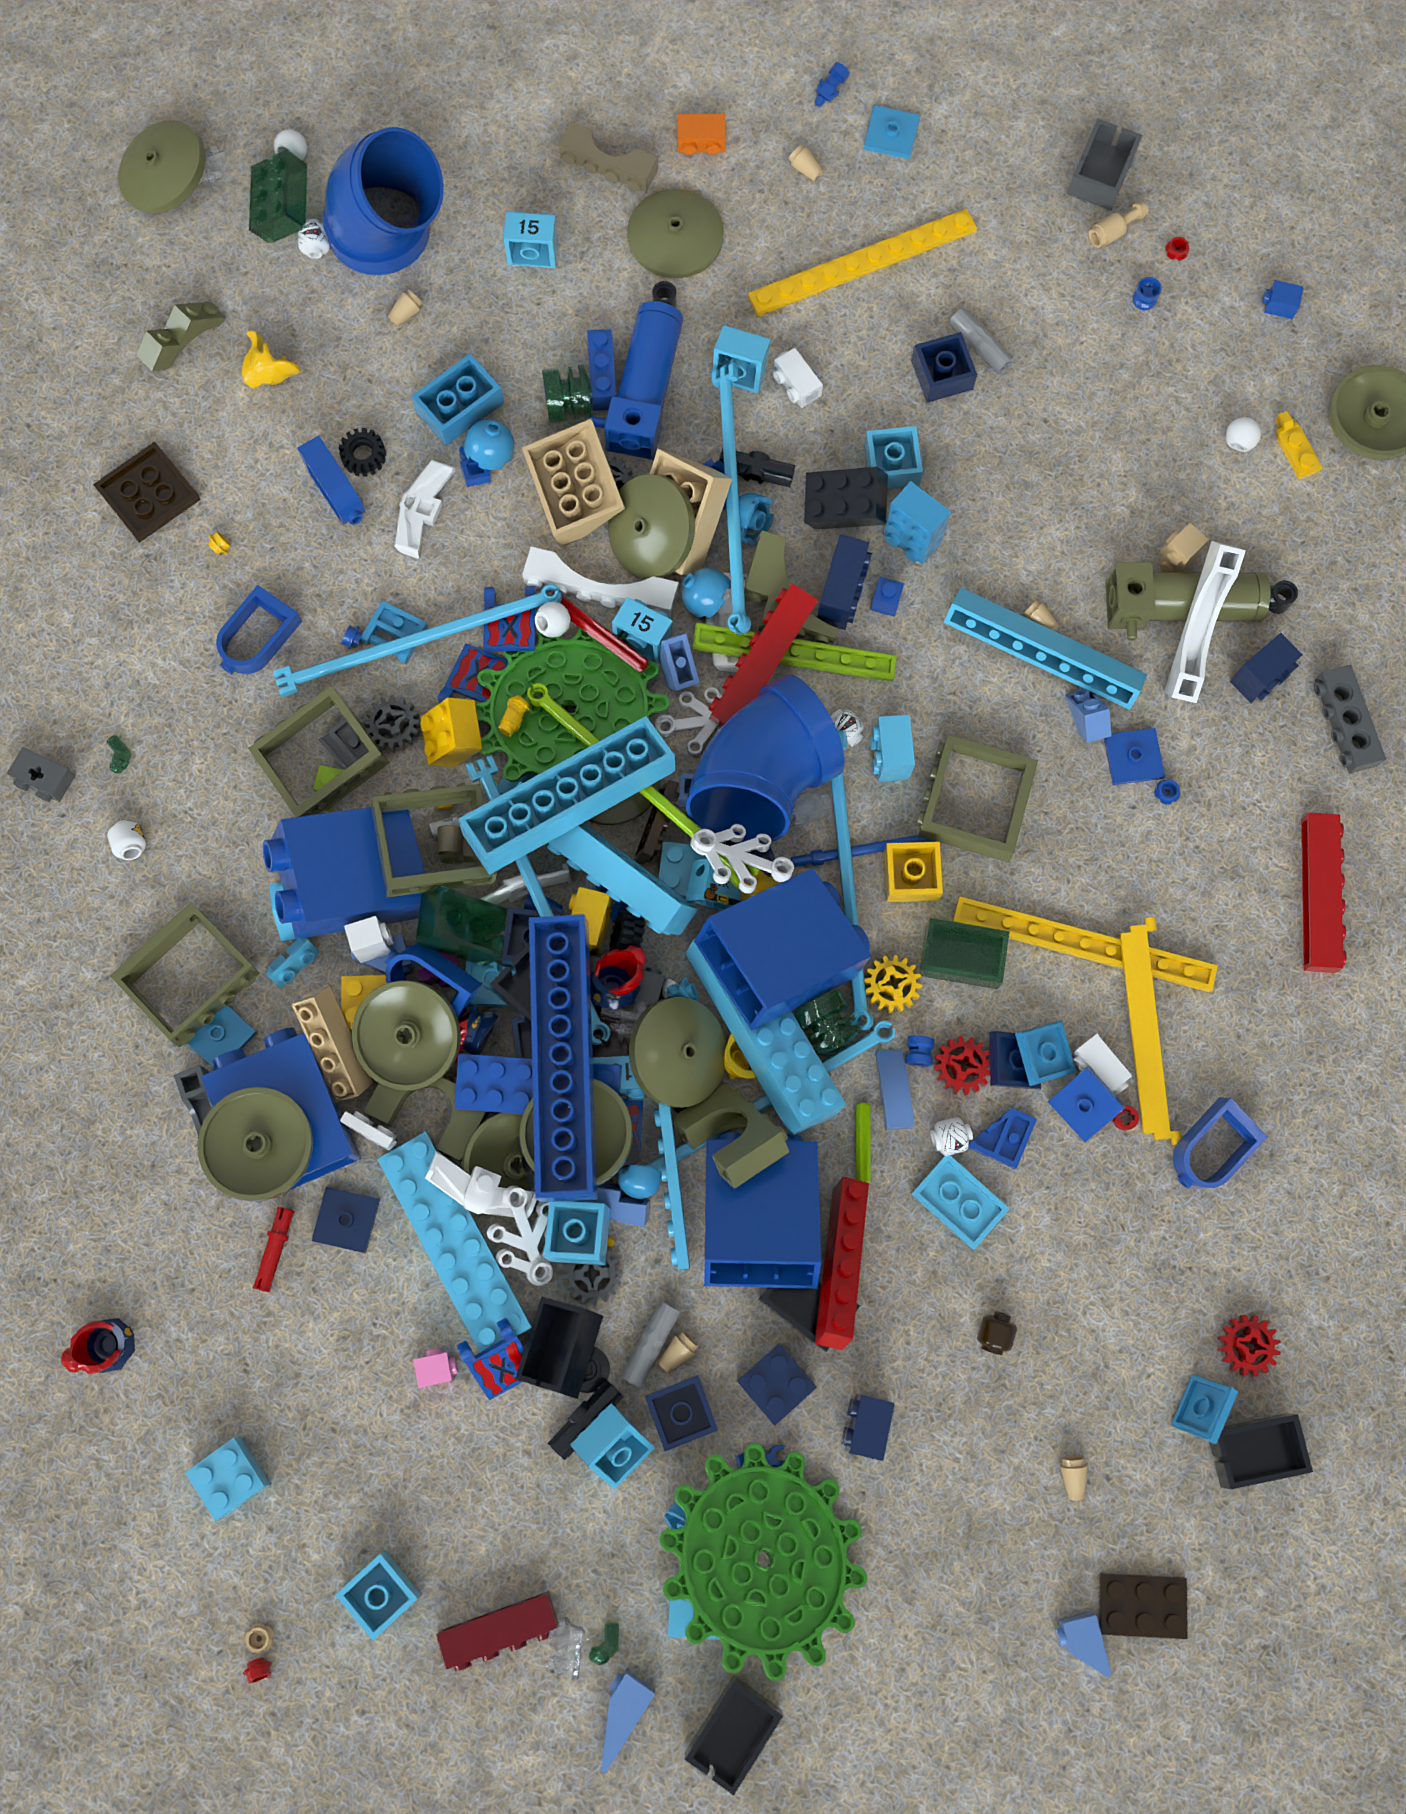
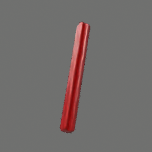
[553,593,649,672]

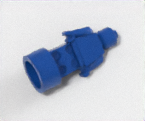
[814,62,850,107]

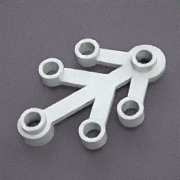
[655,687,722,756]
[691,824,794,893]
[487,1186,553,1286]

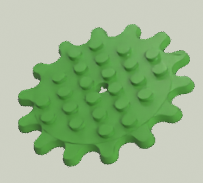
[475,627,670,782]
[659,1443,867,1681]

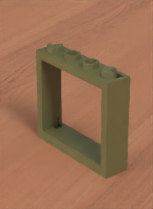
[248,685,390,817]
[916,735,1038,863]
[371,783,497,897]
[110,902,260,1048]

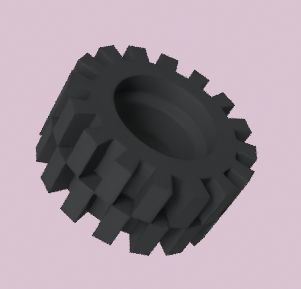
[339,428,386,477]
[609,910,645,952]

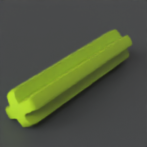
[856,1103,871,1183]

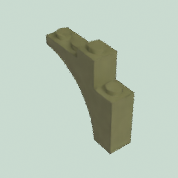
[744,530,839,644]

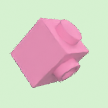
[413,1348,458,1388]

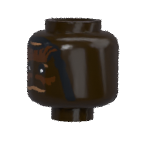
[977,1311,1017,1355]

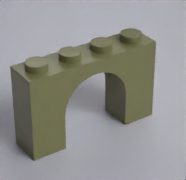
[363,1077,490,1162]
[672,1083,789,1189]

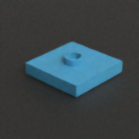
[863,105,920,160]
[188,1006,257,1069]
[1015,1020,1077,1086]
[1171,1374,1238,1444]

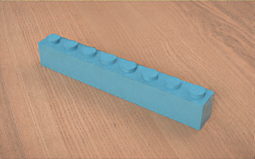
[944,588,1147,710]

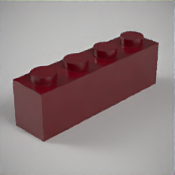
[436,1591,559,1672]

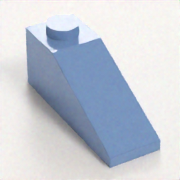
[601,1669,656,1773]

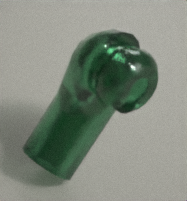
[107,735,131,774]
[589,1623,619,1665]

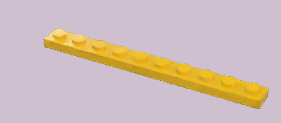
[748,208,977,317]
[952,896,1218,993]

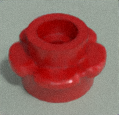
[1165,237,1189,261]
[243,1657,272,1683]

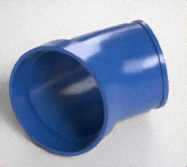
[323,127,444,275]
[686,674,845,844]

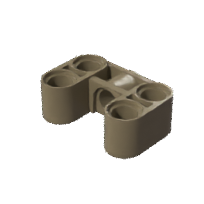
[437,825,516,864]

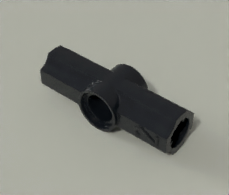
[719,449,796,488]
[548,1380,624,1460]

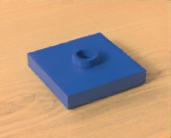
[1104,728,1165,785]
[1048,1066,1126,1142]

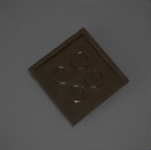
[93,441,201,543]

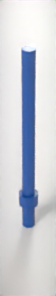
[791,835,936,867]

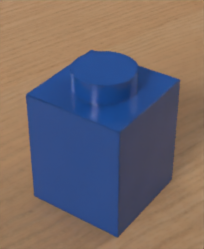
[1262,280,1304,319]
[871,577,904,617]

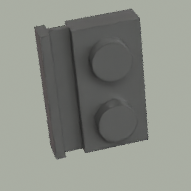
[318,717,369,770]

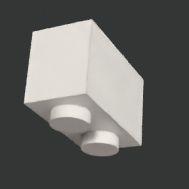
[344,916,394,963]

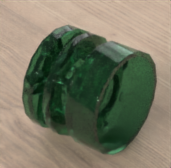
[542,364,593,423]
[793,990,862,1056]

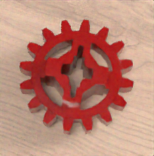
[933,1036,990,1096]
[1217,1315,1281,1377]

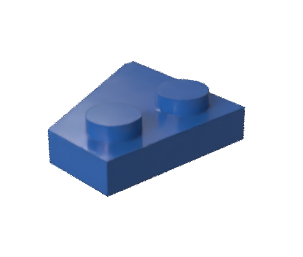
[968,1108,1037,1169]

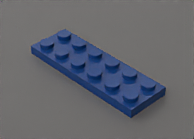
[454,1053,622,1114]

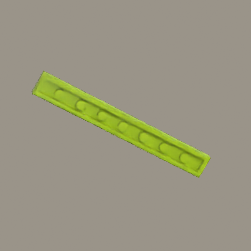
[692,622,897,681]

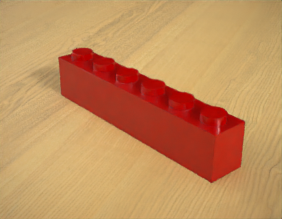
[708,583,818,727]
[1301,813,1347,973]
[815,1176,869,1350]

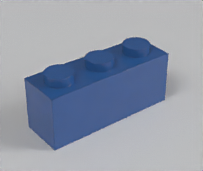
[587,329,616,411]

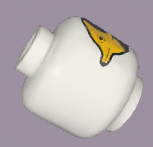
[107,820,146,860]

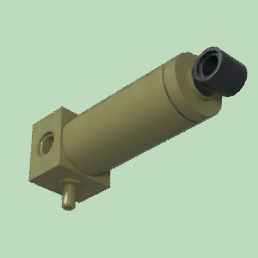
[1105,562,1298,641]

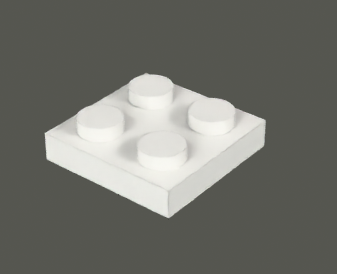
[340,1111,400,1151]

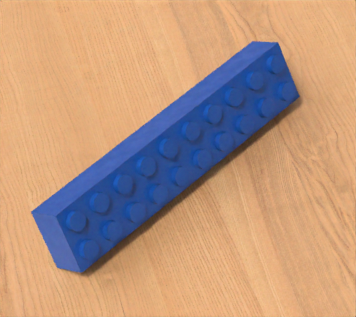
[529,914,597,1202]

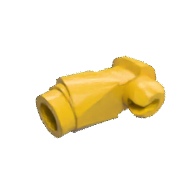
[498,695,530,737]

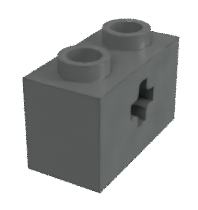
[7,747,75,803]

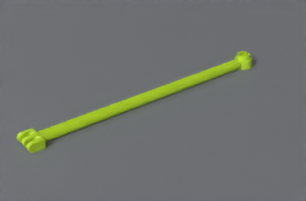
[527,683,760,890]

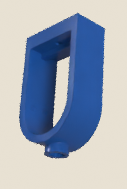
[297,435,366,525]
[216,585,302,675]
[385,944,482,1022]
[1173,1097,1268,1189]

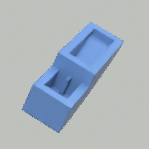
[875,1049,914,1131]
[578,1183,651,1227]

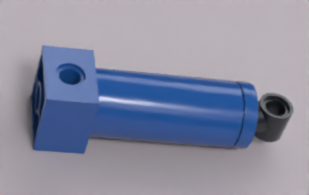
[590,281,683,460]

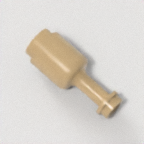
[1089,201,1148,248]

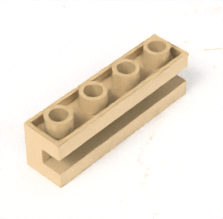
[292,986,373,1103]

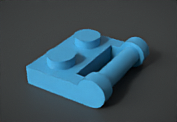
[361,600,428,664]

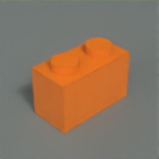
[677,113,726,155]

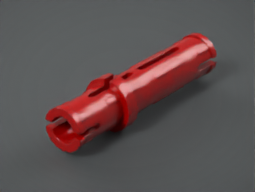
[252,1207,295,1292]

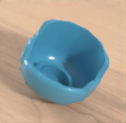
[618,1164,662,1199]

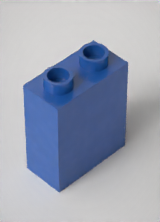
[263,807,433,939]
[694,868,872,1031]
[201,1027,361,1203]
[704,1133,821,1289]

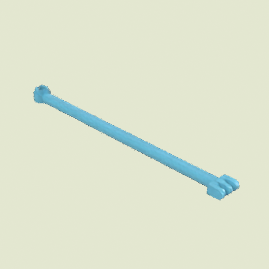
[712,362,751,635]
[273,584,562,697]
[831,730,874,1031]
[466,755,610,1045]
[617,1021,895,1176]

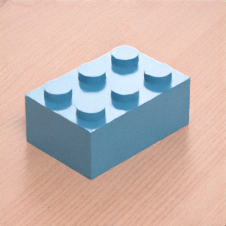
[411,353,504,446]
[884,481,951,565]

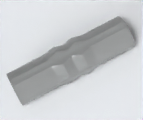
[950,308,1014,374]
[620,1301,680,1388]

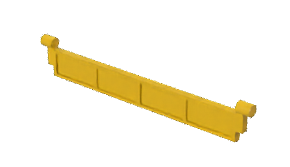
[1120,917,1181,1145]

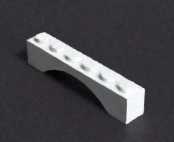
[1164,541,1246,703]
[523,547,678,618]

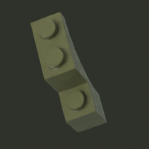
[136,301,226,371]

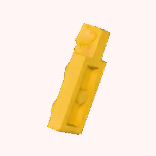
[1275,411,1323,480]

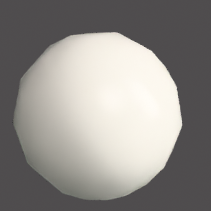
[274,129,308,165]
[1225,417,1262,452]
[535,602,571,637]

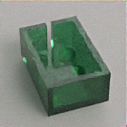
[249,149,307,243]
[415,885,507,966]
[919,918,1010,989]

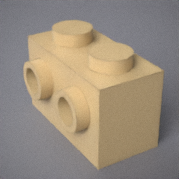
[1158,523,1209,572]

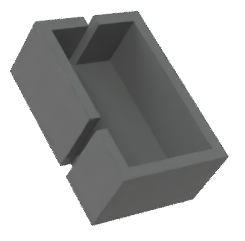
[1067,118,1143,211]

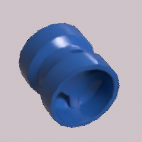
[1132,277,1162,310]
[905,1035,935,1067]

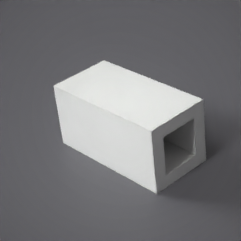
[773,348,823,408]
[1072,1034,1132,1095]

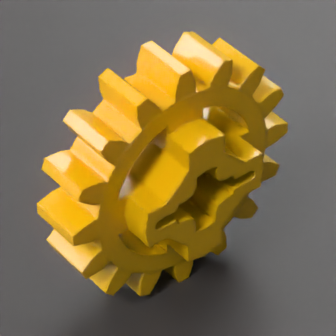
[864,955,922,1014]

